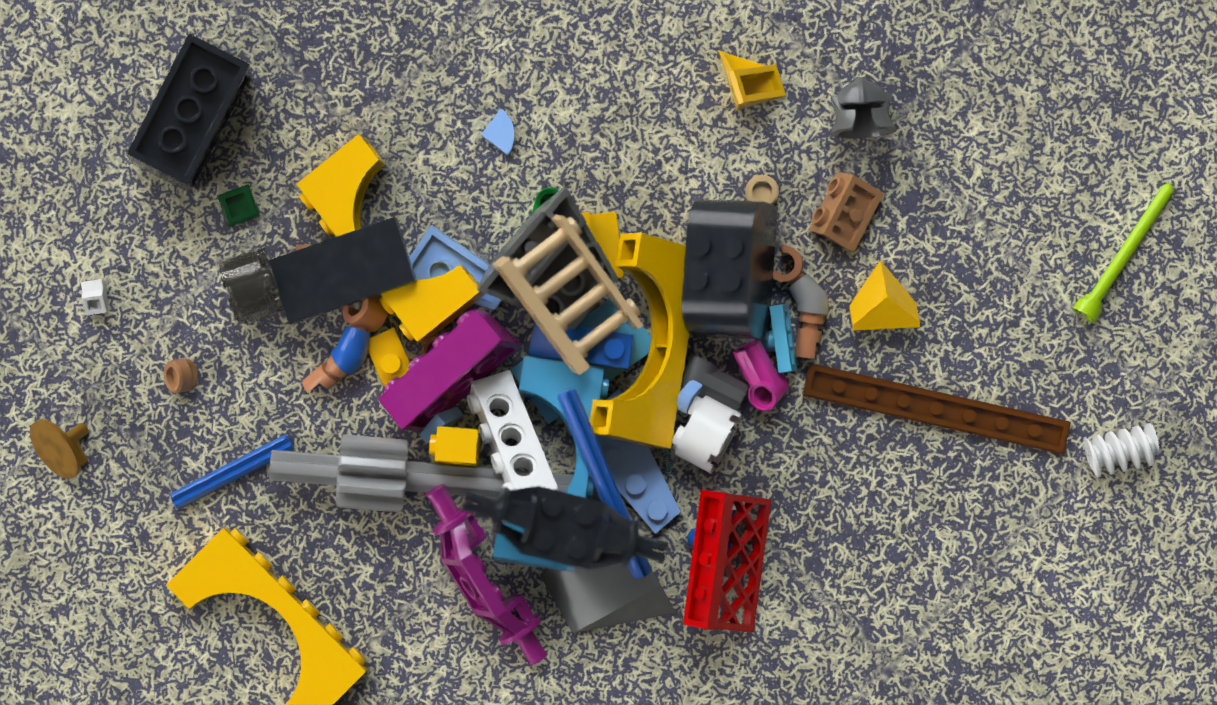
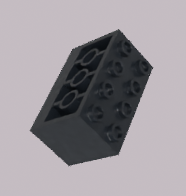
[126,33,250,193]

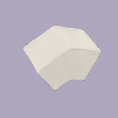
[81,279,108,315]

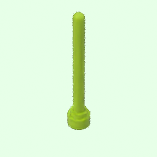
[1072,184,1174,323]

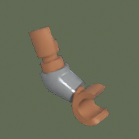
[773,245,829,359]

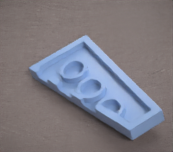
[569,389,681,534]

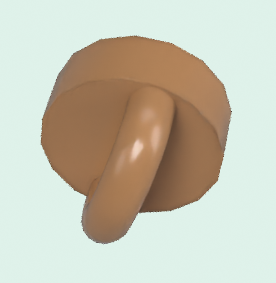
[164,359,198,393]

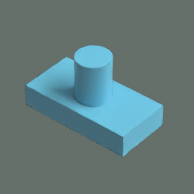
[750,304,798,373]

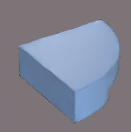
[481,109,515,155]
[676,379,703,415]
[420,407,464,444]

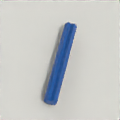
[170,435,294,509]

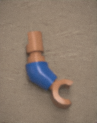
[302,296,387,393]

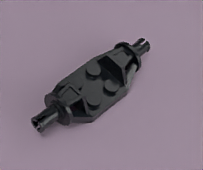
[462,486,668,571]

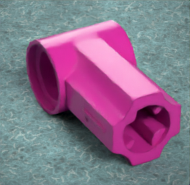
[733,340,789,411]

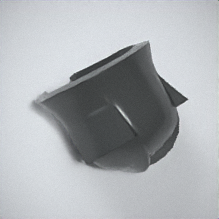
[830,77,897,139]

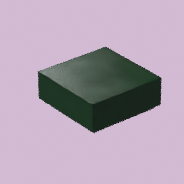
[217,184,261,227]

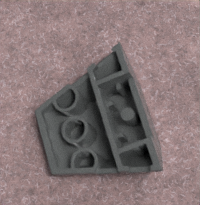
[476,186,618,330]
[540,550,676,633]

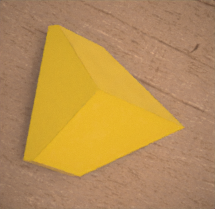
[718,50,786,110]
[849,260,920,331]

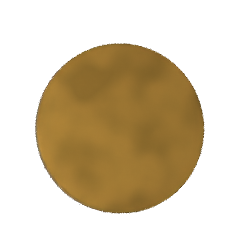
[30,419,89,479]

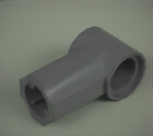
[681,355,749,411]

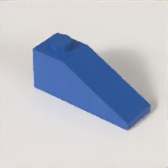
[529,322,634,370]

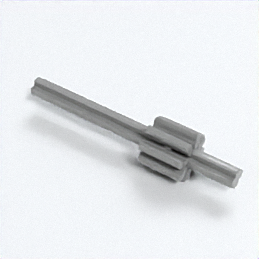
[269,435,601,512]

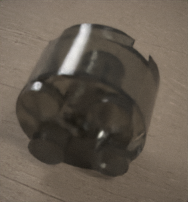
[219,247,284,324]

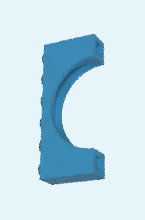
[493,356,610,572]

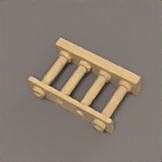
[492,215,643,375]

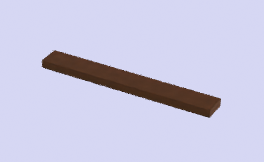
[802,363,1071,454]

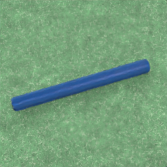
[558,389,652,579]

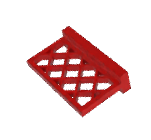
[683,490,771,632]

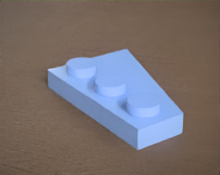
[410,225,502,310]

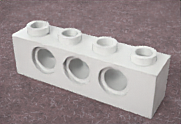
[467,370,558,491]

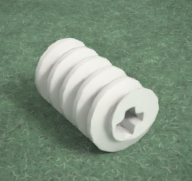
[1084,423,1159,478]

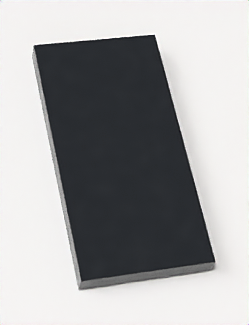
[269,217,417,325]

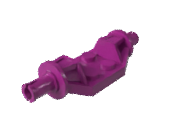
[425,484,548,665]

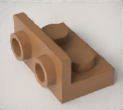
[809,172,884,252]

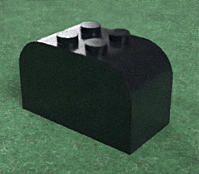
[682,199,778,340]

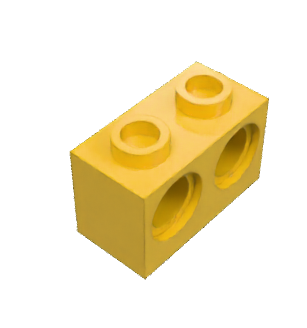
[429,426,481,467]

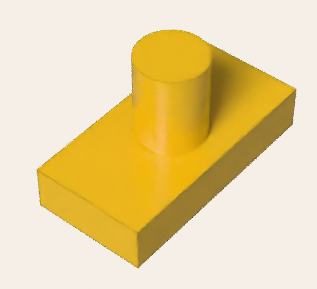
[368,327,410,387]

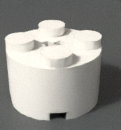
[671,395,742,474]

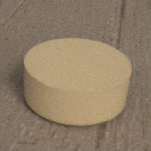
[745,175,779,205]

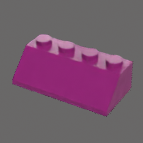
[378,309,522,432]

